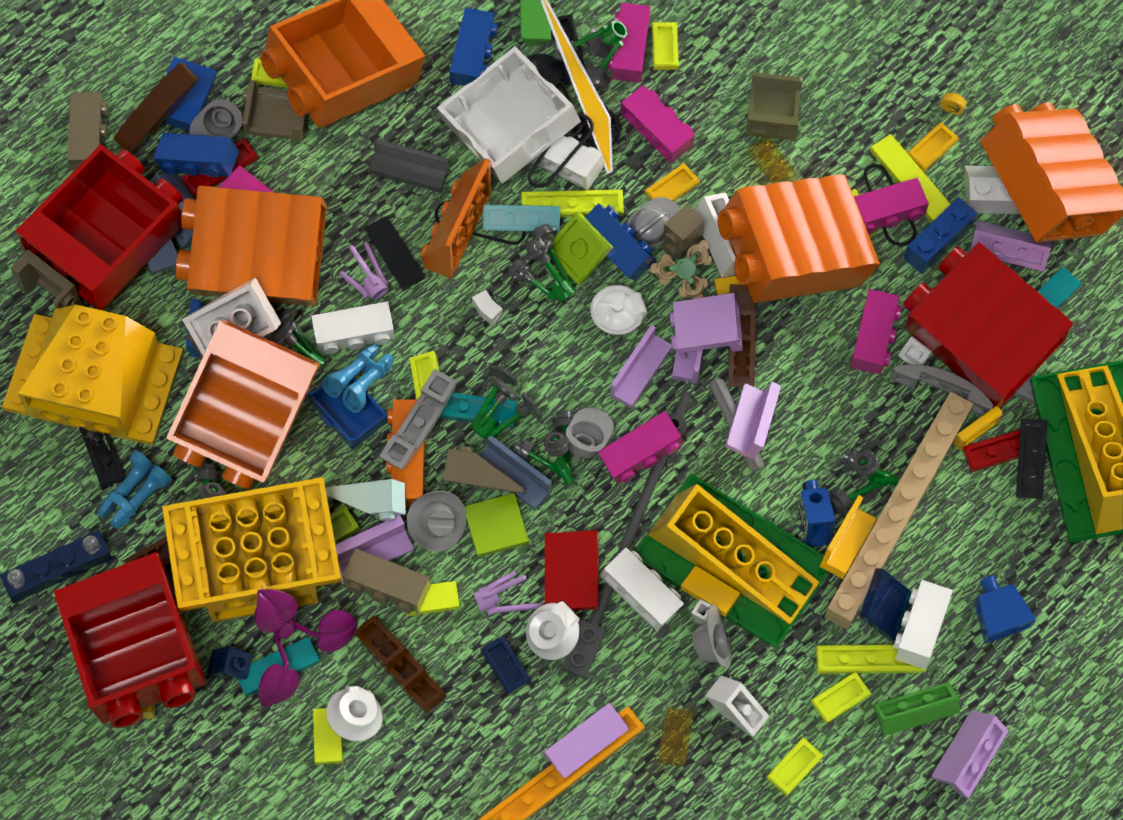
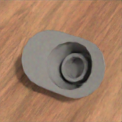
[189,99,243,139]
[627,197,680,248]
[565,408,614,461]
[692,604,732,668]

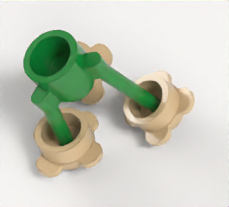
[650,240,712,299]

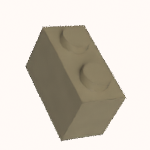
[662,205,704,260]

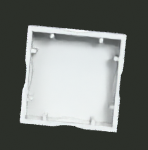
[437,46,581,184]

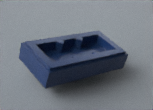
[480,636,531,696]

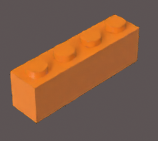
[386,400,425,507]

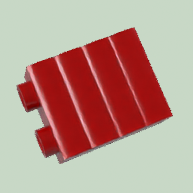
[15,144,183,310]
[903,242,1074,409]
[53,552,206,728]

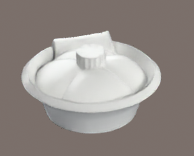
[590,285,648,335]
[526,602,579,660]
[326,685,383,741]

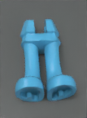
[322,344,394,413]
[97,450,173,529]

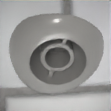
[407,491,467,552]

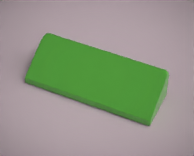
[520,0,551,46]
[873,682,960,736]

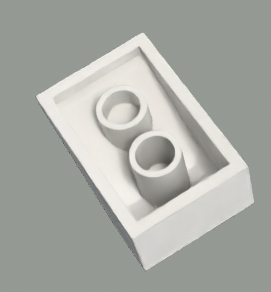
[182,277,281,356]

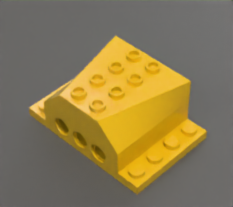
[2,304,184,446]
[162,477,342,623]

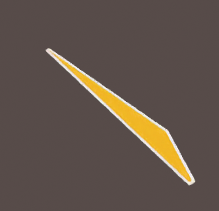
[540,0,613,174]

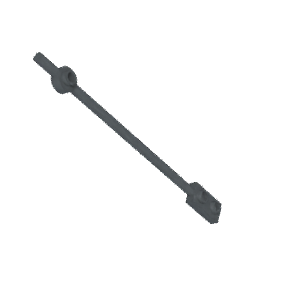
[561,391,692,680]

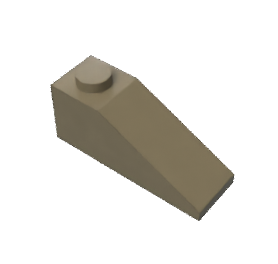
[443,445,526,494]

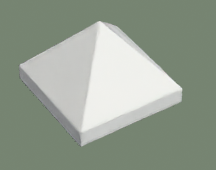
[898,336,932,365]

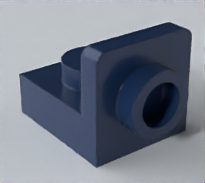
[206,646,252,680]

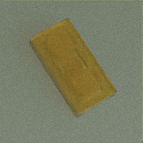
[747,137,797,184]
[658,707,694,767]

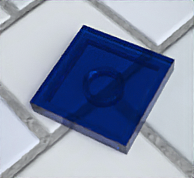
[859,568,912,641]

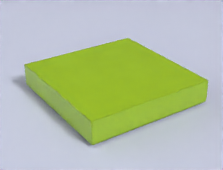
[547,212,614,285]
[464,493,529,558]

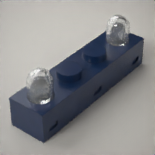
[0,530,112,604]

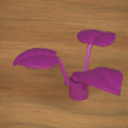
[255,589,358,706]

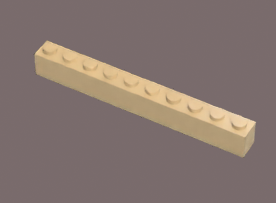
[824,391,974,630]

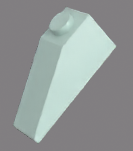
[325,479,405,521]

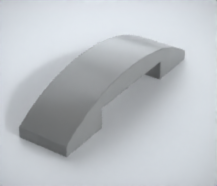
[890,364,993,416]
[379,368,457,470]

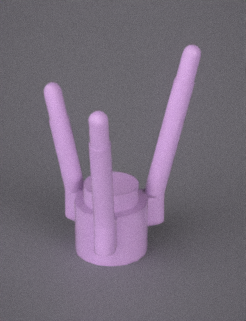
[339,242,389,300]
[474,571,542,616]

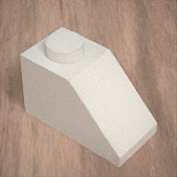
[705,676,769,737]

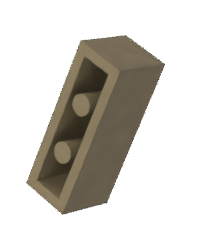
[67,92,109,171]
[342,548,431,614]

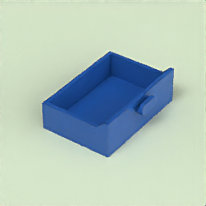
[163,56,216,131]
[308,367,388,450]

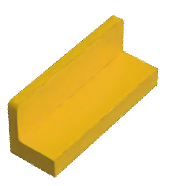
[820,495,877,579]

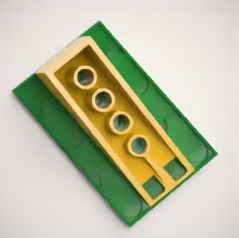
[1030,361,1123,543]
[634,474,829,648]

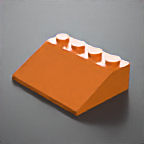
[420,158,491,279]

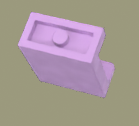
[670,293,743,359]

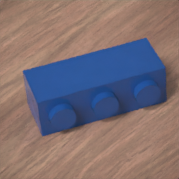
[450,8,498,86]
[153,133,239,178]
[904,197,978,275]
[585,203,656,281]

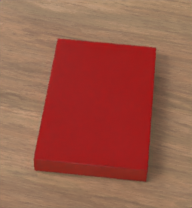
[545,530,599,611]

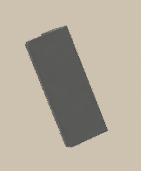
[369,139,449,193]

